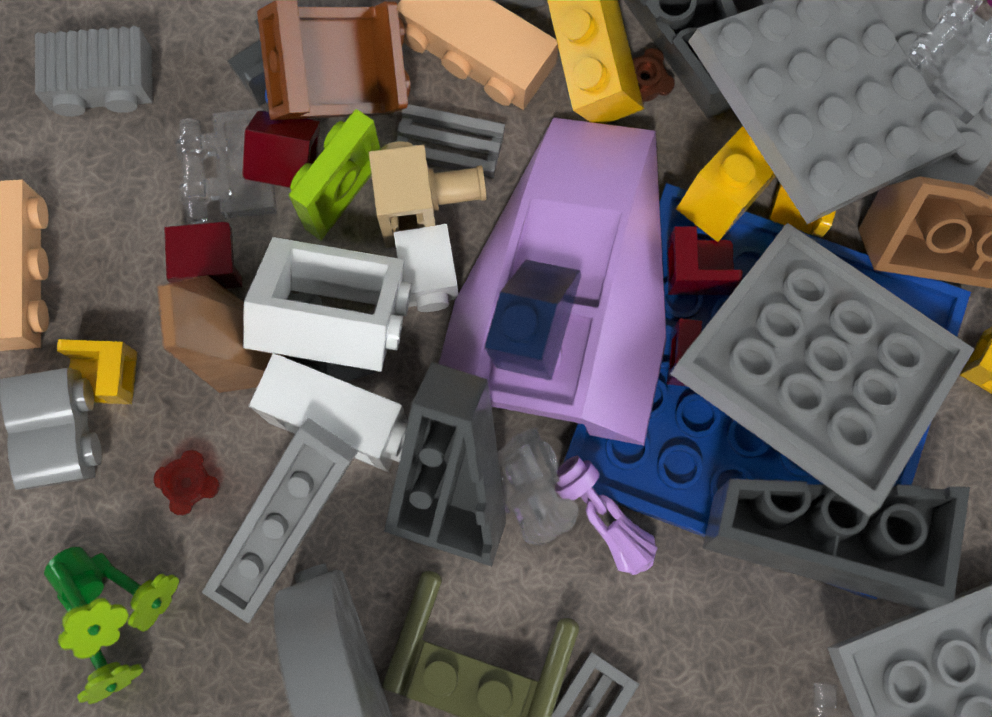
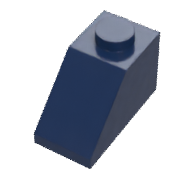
[484,259,582,381]

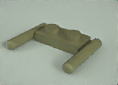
[382,571,579,717]

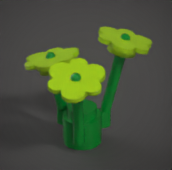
[44,547,179,704]

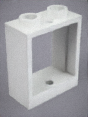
[243,237,412,372]
[249,353,408,472]

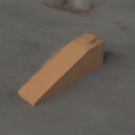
[858,176,992,288]
[158,275,290,393]

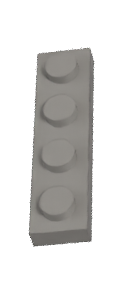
[202,418,358,624]

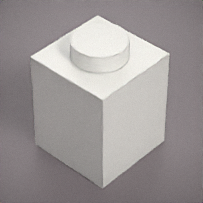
[393,224,459,312]

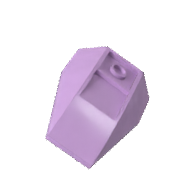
[439,118,667,446]

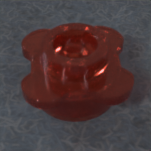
[154,450,220,516]

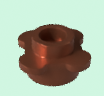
[632,48,675,103]

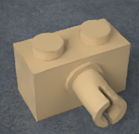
[369,141,486,248]

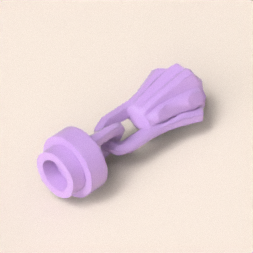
[552,456,657,575]

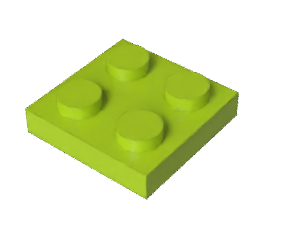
[288,109,381,241]

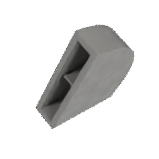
[274,563,392,717]

